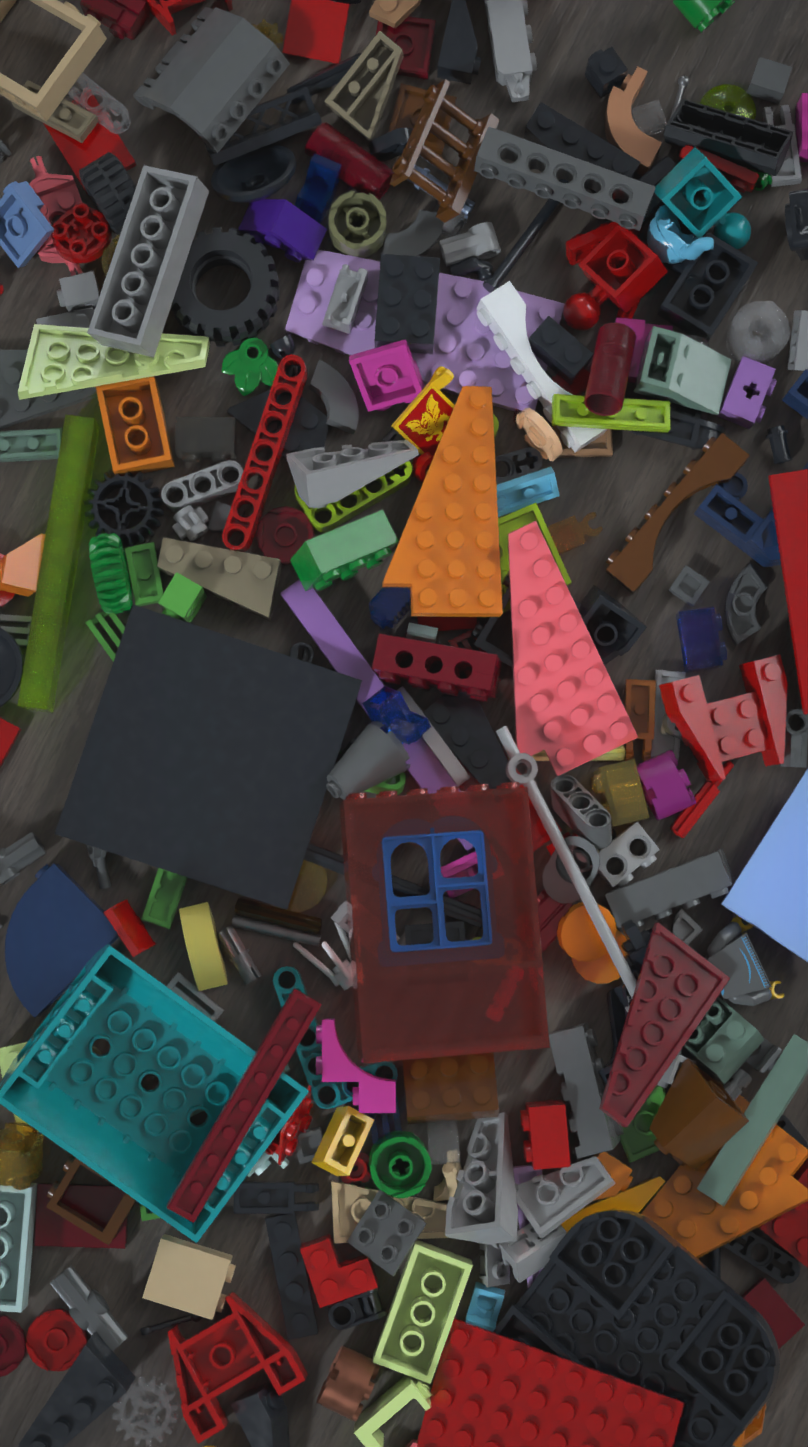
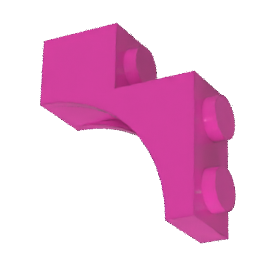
[316,1018,396,1113]

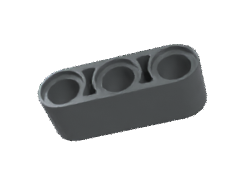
[551,775,612,849]

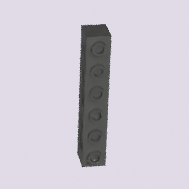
[474,126,656,231]

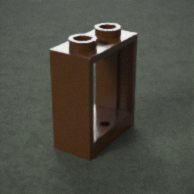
[46,1155,136,1245]

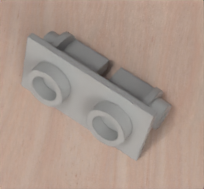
[479,1243,510,1287]

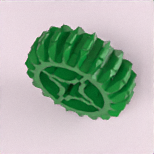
[89,533,133,614]

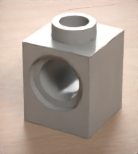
[57,271,101,312]

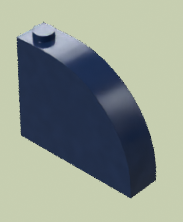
[5,863,119,1018]

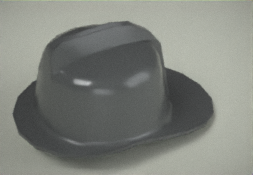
[542,836,600,903]

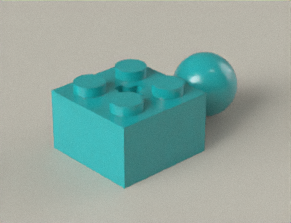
[654,147,751,250]

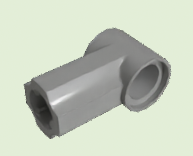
[439,222,501,267]

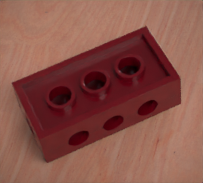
[372,633,502,701]

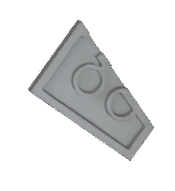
[515,1156,616,1238]

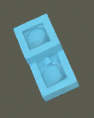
[464,1282,505,1332]

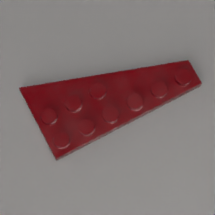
[599,922,730,1128]

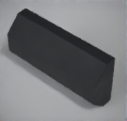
[664,99,793,176]

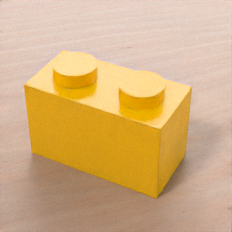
[311,1106,374,1176]

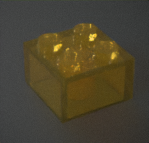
[591,759,649,828]

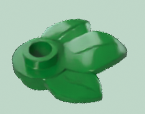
[222,338,278,396]

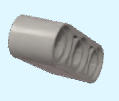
[161,460,243,513]

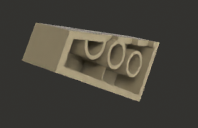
[157,537,282,622]

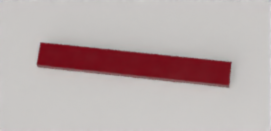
[166,988,322,1223]

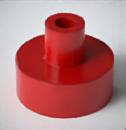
[412,452,434,482]

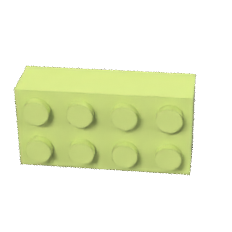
[373,1239,473,1384]

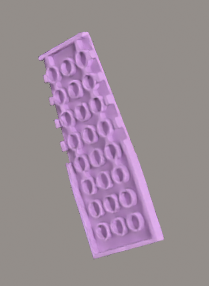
[285,250,565,413]

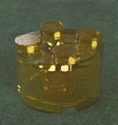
[0,1122,43,1190]

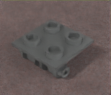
[347,1189,427,1276]

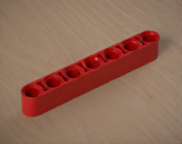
[222,354,308,552]

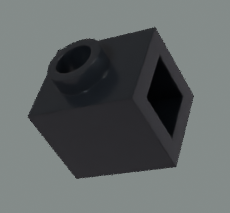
[585,46,628,99]

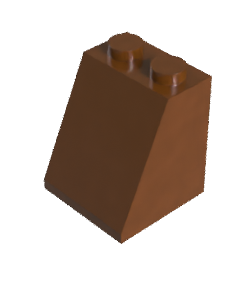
[649,1058,749,1171]

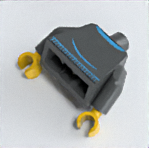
[705,915,784,1006]

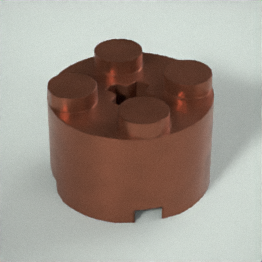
[317,1346,381,1422]

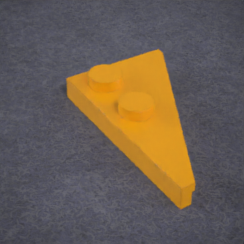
[561,1176,666,1233]

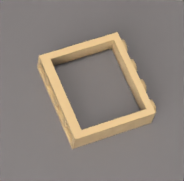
[0,0,107,122]

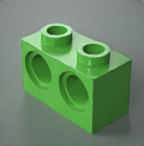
[158,572,207,623]

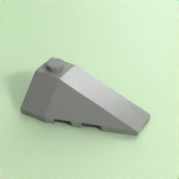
[286,440,419,508]
[445,1112,518,1245]

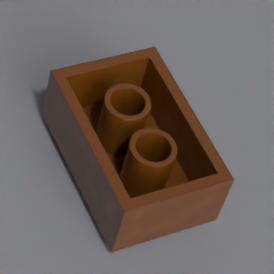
[402,1049,499,1124]

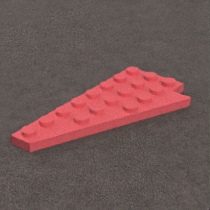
[508,521,638,776]

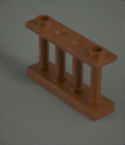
[389,79,500,223]

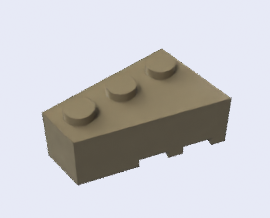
[325,31,404,142]

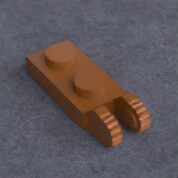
[624,679,656,763]

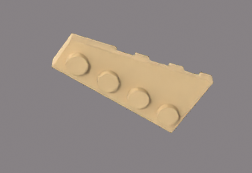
[331,1180,448,1243]

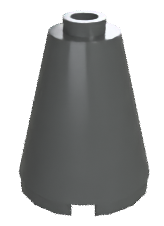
[326,720,411,800]

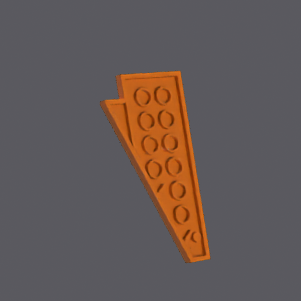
[382,386,503,617]
[641,1095,808,1259]

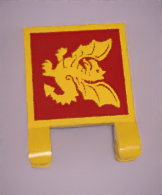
[391,366,455,455]

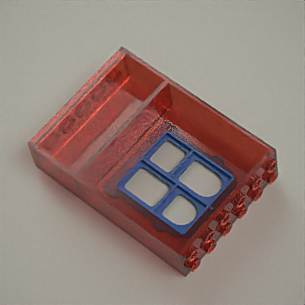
[339,782,550,1063]

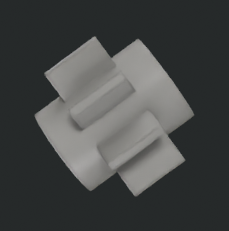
[172,505,209,542]

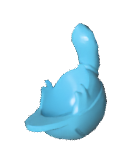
[646,205,714,264]

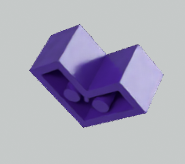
[238,199,327,262]

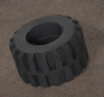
[79,152,136,235]

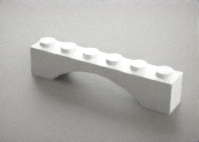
[477,281,607,453]

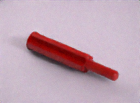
[670,761,734,839]

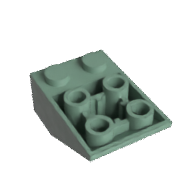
[633,326,732,415]
[683,996,765,1084]

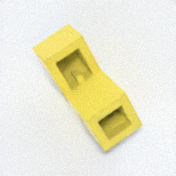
[179,902,228,991]

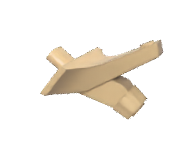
[433,1150,462,1201]

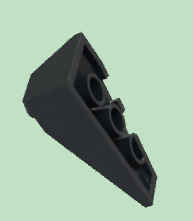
[578,585,647,667]

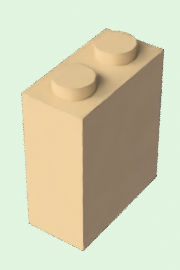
[142,1234,236,1320]

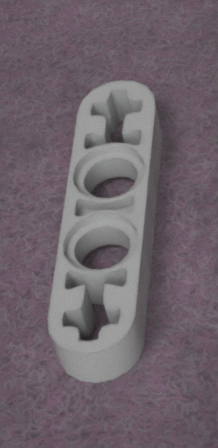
[391,686,470,787]

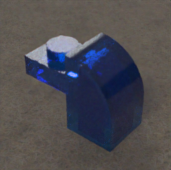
[295,154,341,224]
[362,686,431,745]

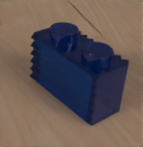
[369,587,411,629]
[676,607,727,673]

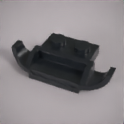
[630,395,725,450]

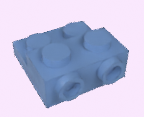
[0,181,54,268]

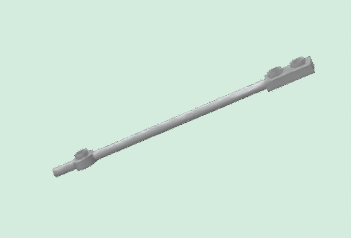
[496,726,637,1013]

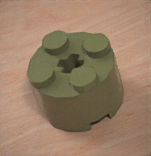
[329,191,387,258]

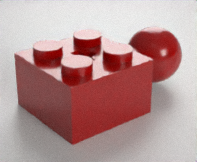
[563,224,668,331]

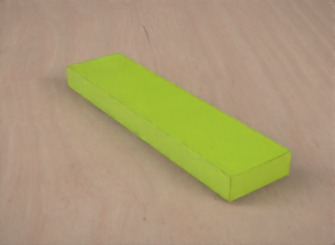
[552,394,670,433]

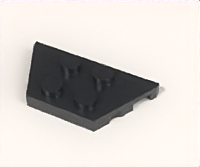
[227,389,330,460]

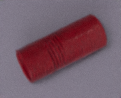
[305,122,394,200]
[584,323,636,416]

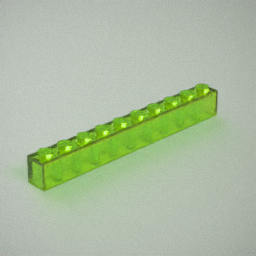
[17,414,100,713]

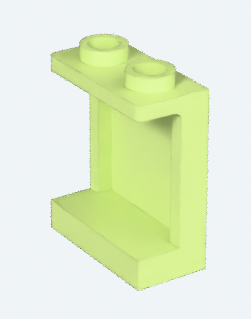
[354,1375,432,1447]

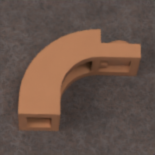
[604,66,662,176]

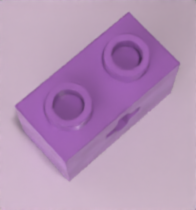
[717,356,777,429]

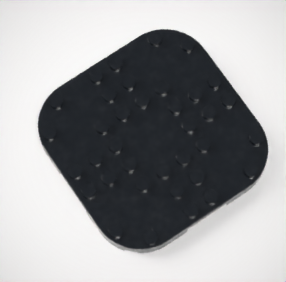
[493,1209,780,1447]

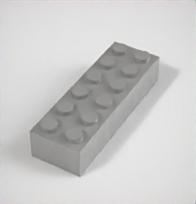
[87,165,209,358]

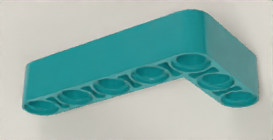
[273,966,398,1109]

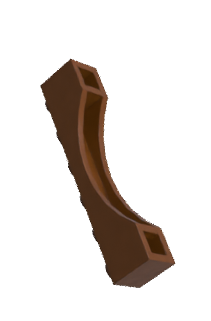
[605,433,750,594]

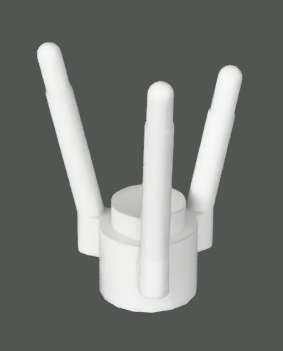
[293,923,363,991]

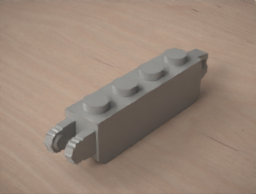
[484,0,537,102]

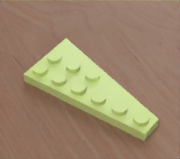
[18,324,210,400]

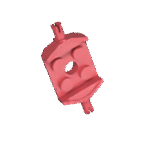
[29,156,83,276]

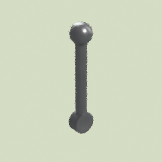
[670,76,689,118]

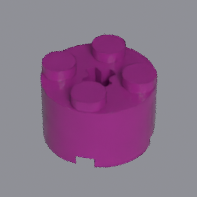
[633,749,696,821]

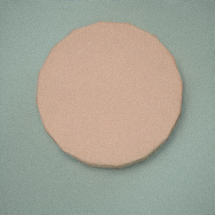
[516,408,563,461]

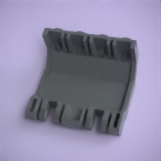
[133,7,290,153]

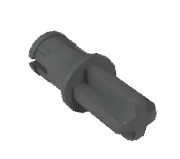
[218,926,262,985]

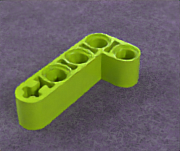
[295,461,412,533]

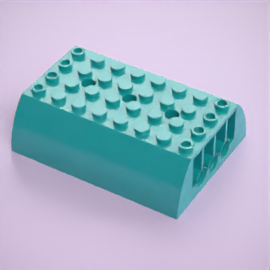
[0,944,309,1243]

